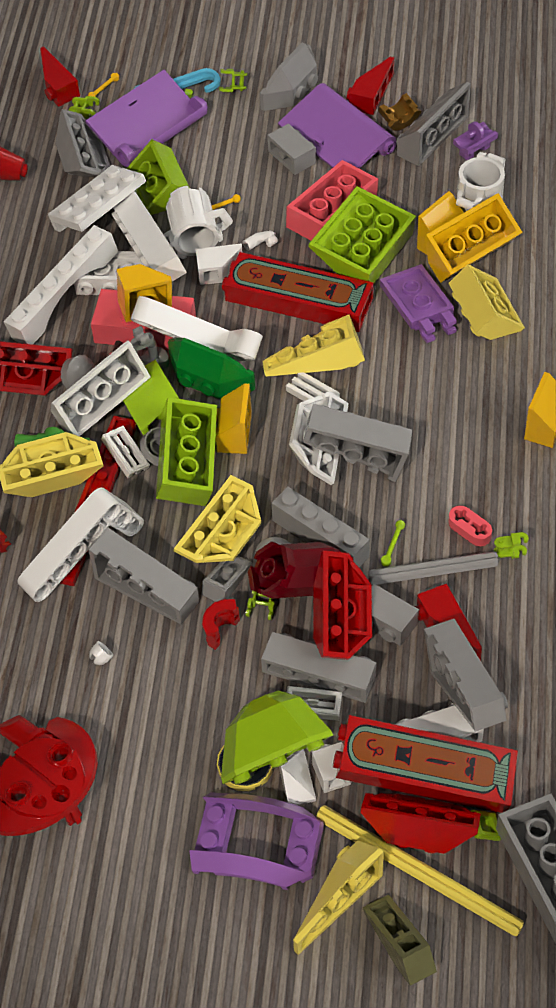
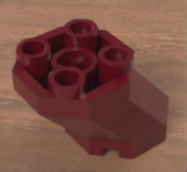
[248,541,341,599]

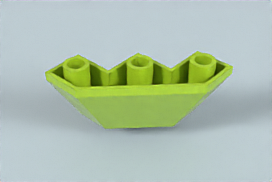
[221,691,333,785]

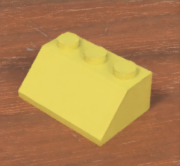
[449,264,525,340]

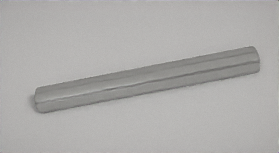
[369,551,499,585]

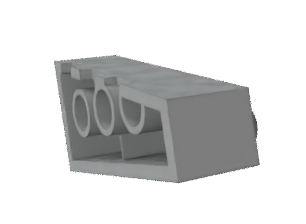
[303,404,412,482]
[89,527,199,625]
[424,619,508,732]

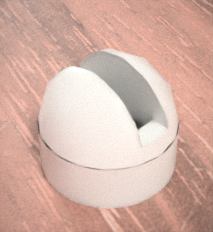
[89,641,113,665]

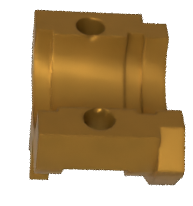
[378,93,422,131]

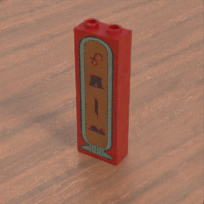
[222,252,373,332]
[333,715,518,813]

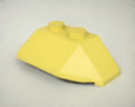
[0,432,103,497]
[174,475,261,563]

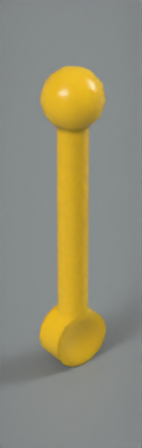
[88,73,119,97]
[212,194,241,210]

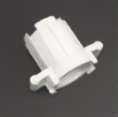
[456,152,506,212]
[163,186,233,259]

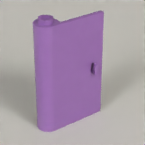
[85,70,208,167]
[278,83,396,169]

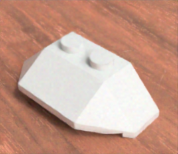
[289,391,349,485]

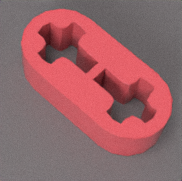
[448,506,492,546]

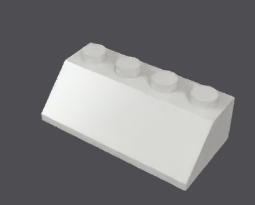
[51,340,151,436]

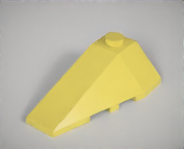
[263,315,365,377]
[293,841,384,955]

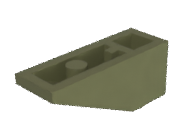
[363,894,437,986]

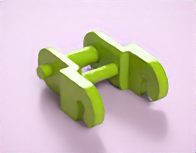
[219,69,248,92]
[69,96,100,119]
[493,532,529,559]
[246,591,275,620]

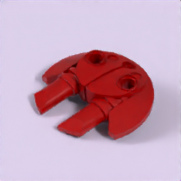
[0,715,98,836]

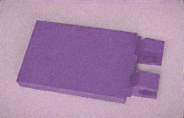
[380,264,457,343]

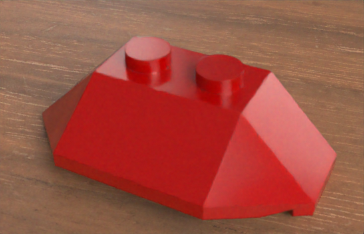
[0,341,73,396]
[313,550,372,660]
[360,793,481,854]

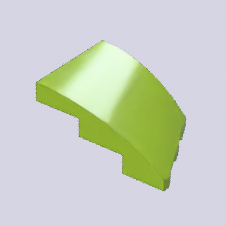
[123,359,179,435]

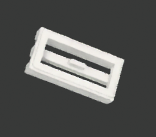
[286,372,340,401]
[101,426,150,478]
[286,686,342,721]

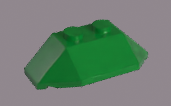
[168,338,256,399]

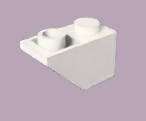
[195,244,242,285]

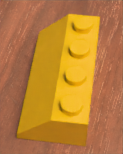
[425,193,523,283]

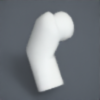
[243,231,278,251]

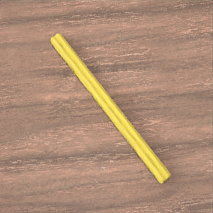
[316,805,524,936]

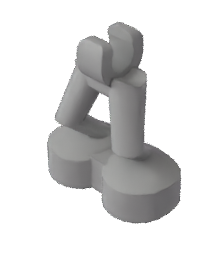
[130,326,169,370]

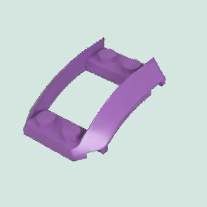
[190,792,324,890]

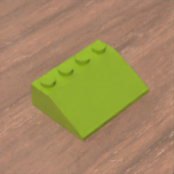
[308,186,416,284]

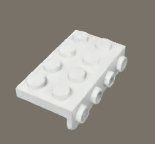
[48,165,146,232]
[74,251,143,295]

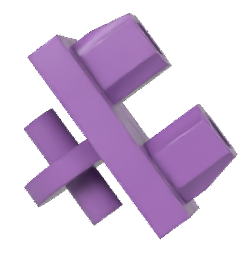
[453,121,498,160]

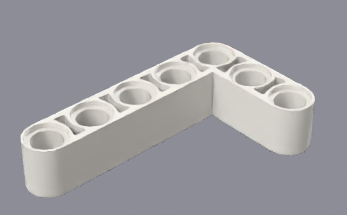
[130,296,263,362]
[18,488,144,602]

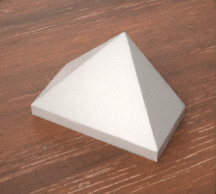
[279,749,316,805]

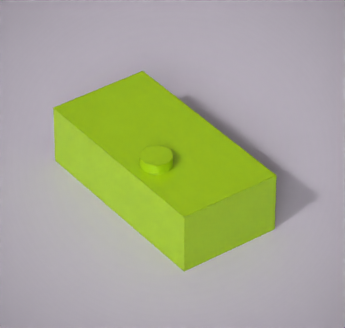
[156,397,217,506]

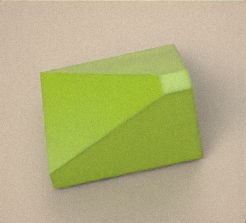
[471,810,501,841]

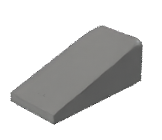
[201,555,252,602]

